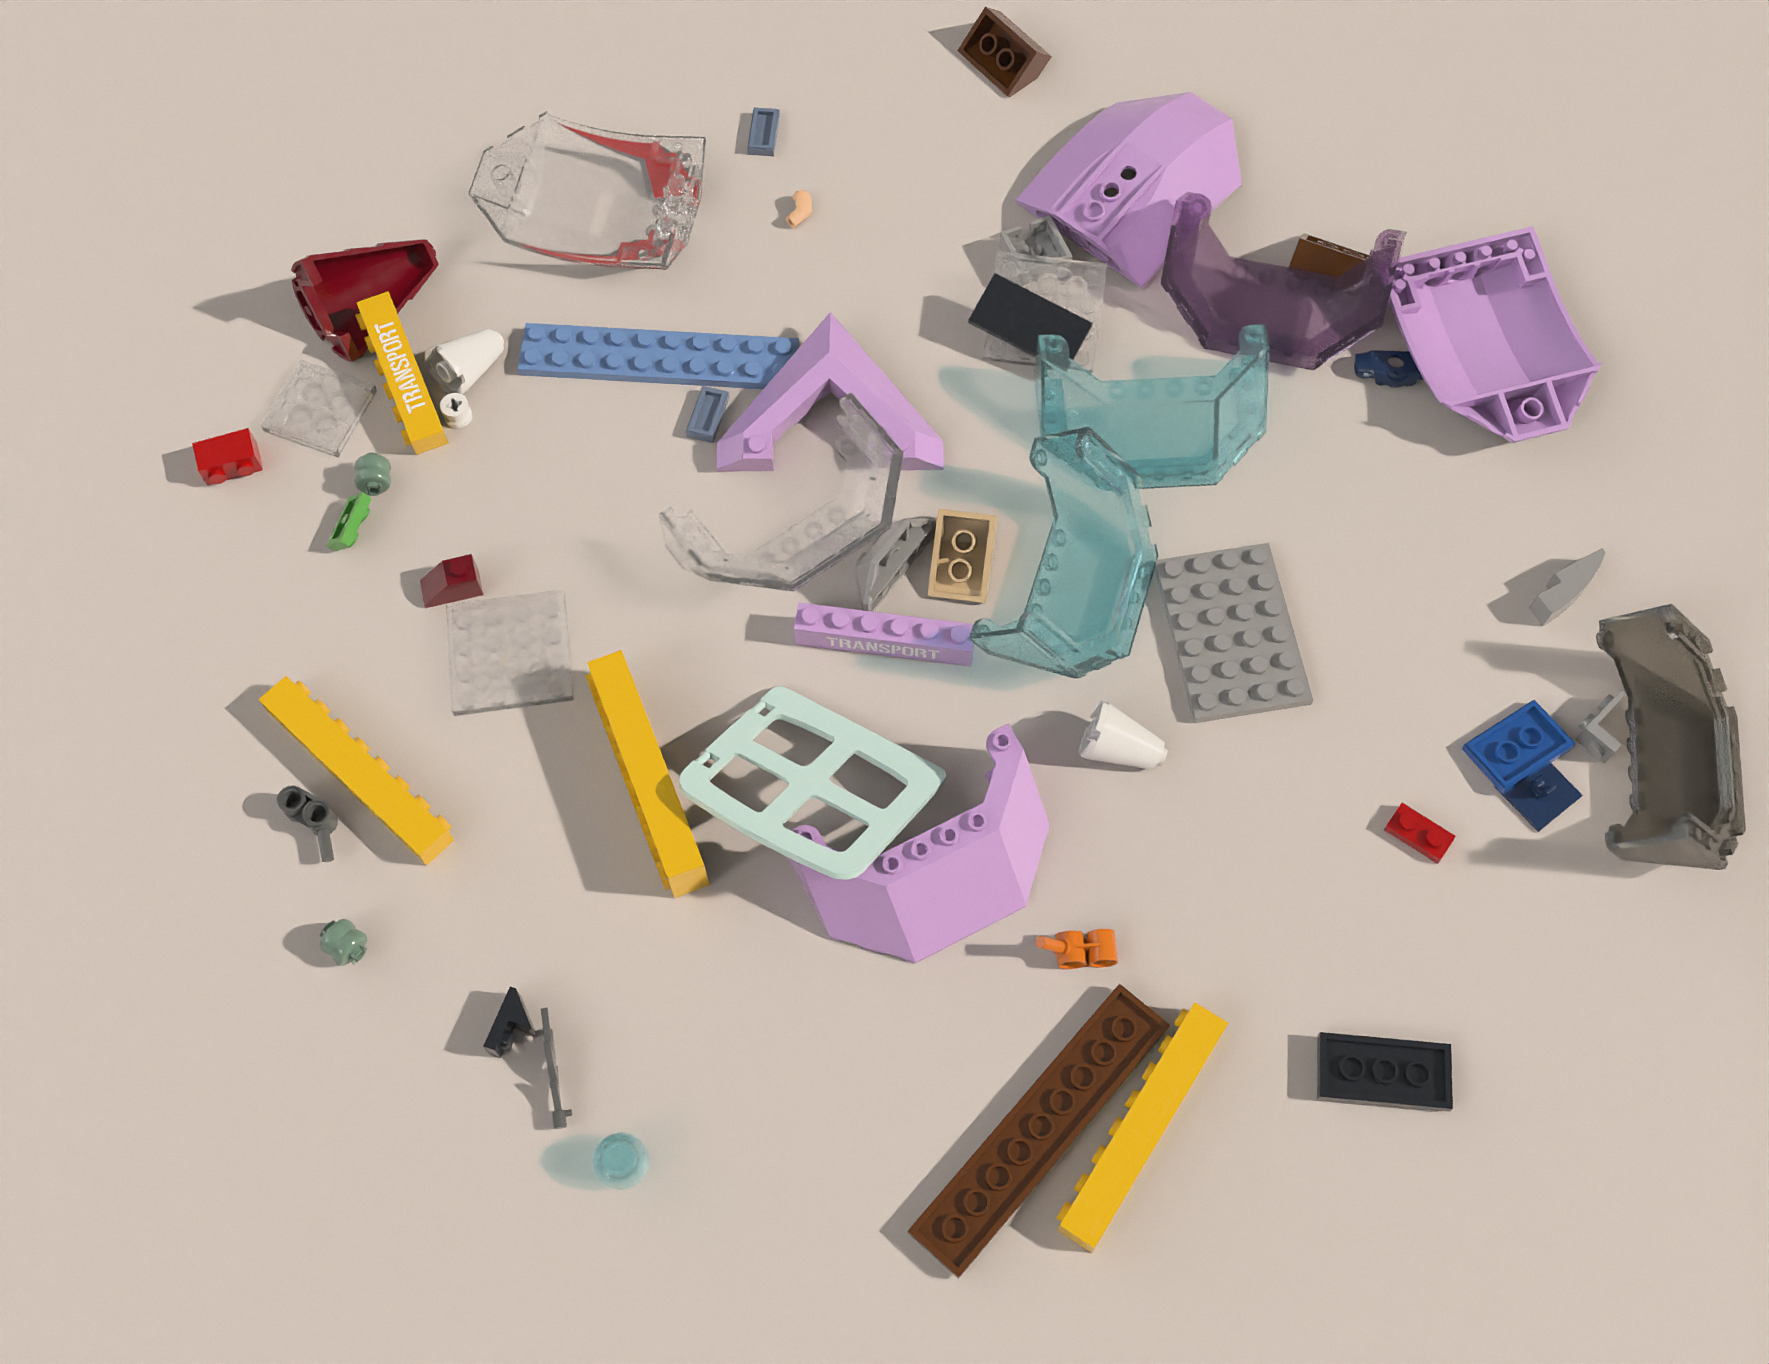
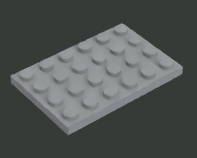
[1154,543,1313,723]

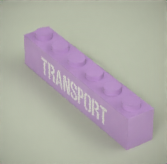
[794,602,976,666]

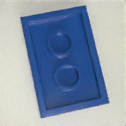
[1462,700,1576,794]

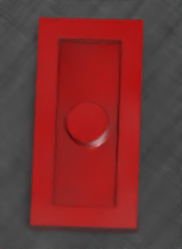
[1384,803,1456,864]

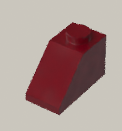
[420,554,483,608]

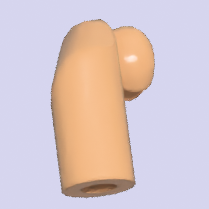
[786,190,812,228]

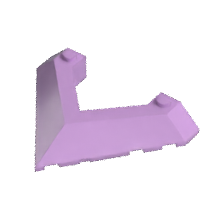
[717,312,944,471]

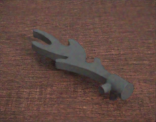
[541,1007,572,1129]

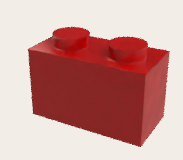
[192,428,263,486]

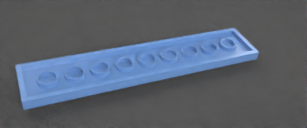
[518,323,799,389]

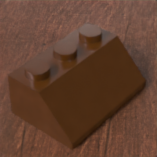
[957,7,1052,97]
[1288,233,1381,298]

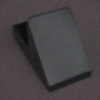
[483,986,537,1058]

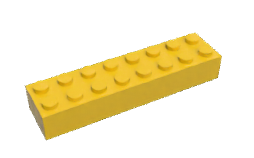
[585,650,710,898]

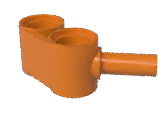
[1035,929,1118,969]

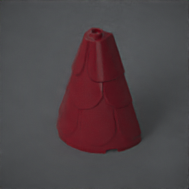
[291,239,439,362]

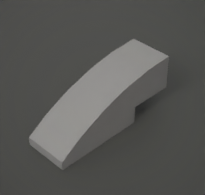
[1529,548,1606,626]

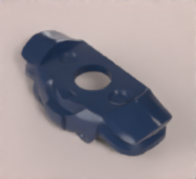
[1354,350,1424,388]

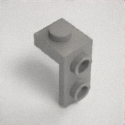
[1575,690,1626,764]

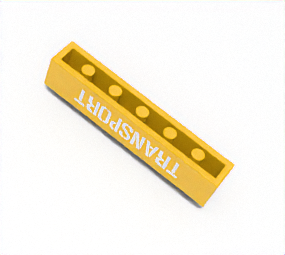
[356,292,449,455]

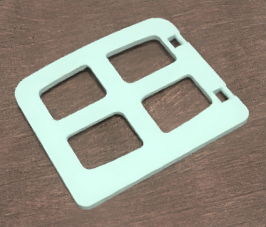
[679,686,946,880]

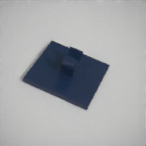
[1494,763,1583,832]

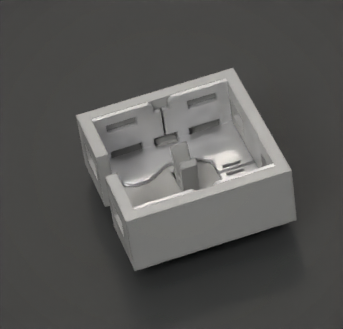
[1000,215,1073,287]

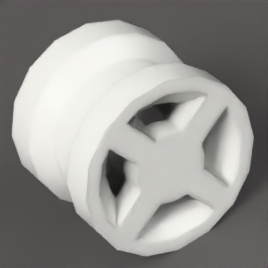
[440,393,472,428]

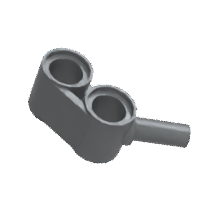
[277,785,338,862]

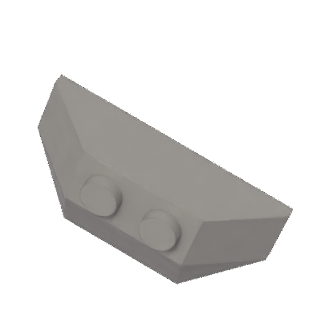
[855,518,936,612]

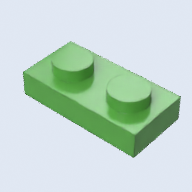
[326,492,372,551]

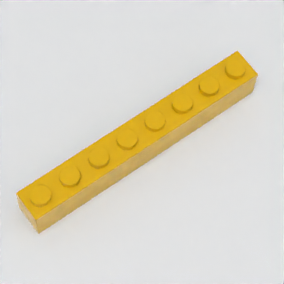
[258,676,454,866]
[1056,1002,1228,1253]

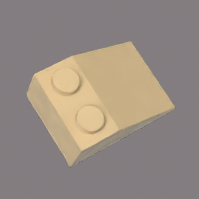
[927,509,999,603]

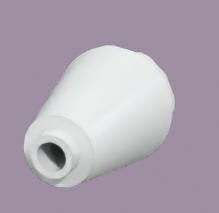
[424,329,504,395]
[1079,700,1168,770]

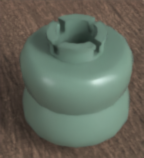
[354,452,391,496]
[319,919,367,966]

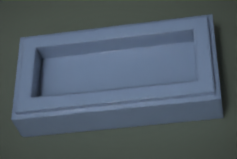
[747,107,780,157]
[686,386,730,443]

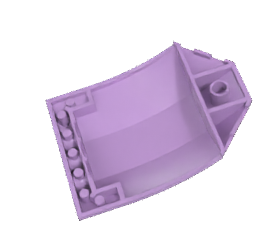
[1377,226,1602,443]

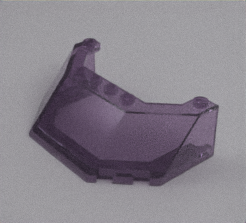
[1160,192,1407,371]

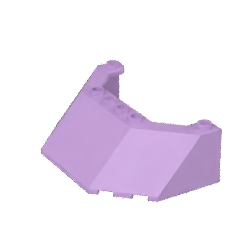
[788,724,1050,964]

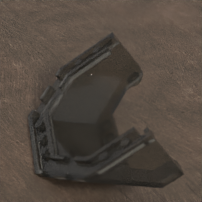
[1596,603,1746,870]

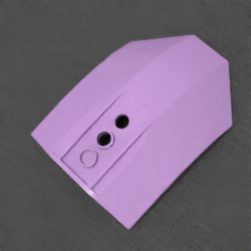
[1016,92,1242,289]

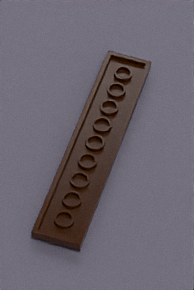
[907,983,1170,1279]

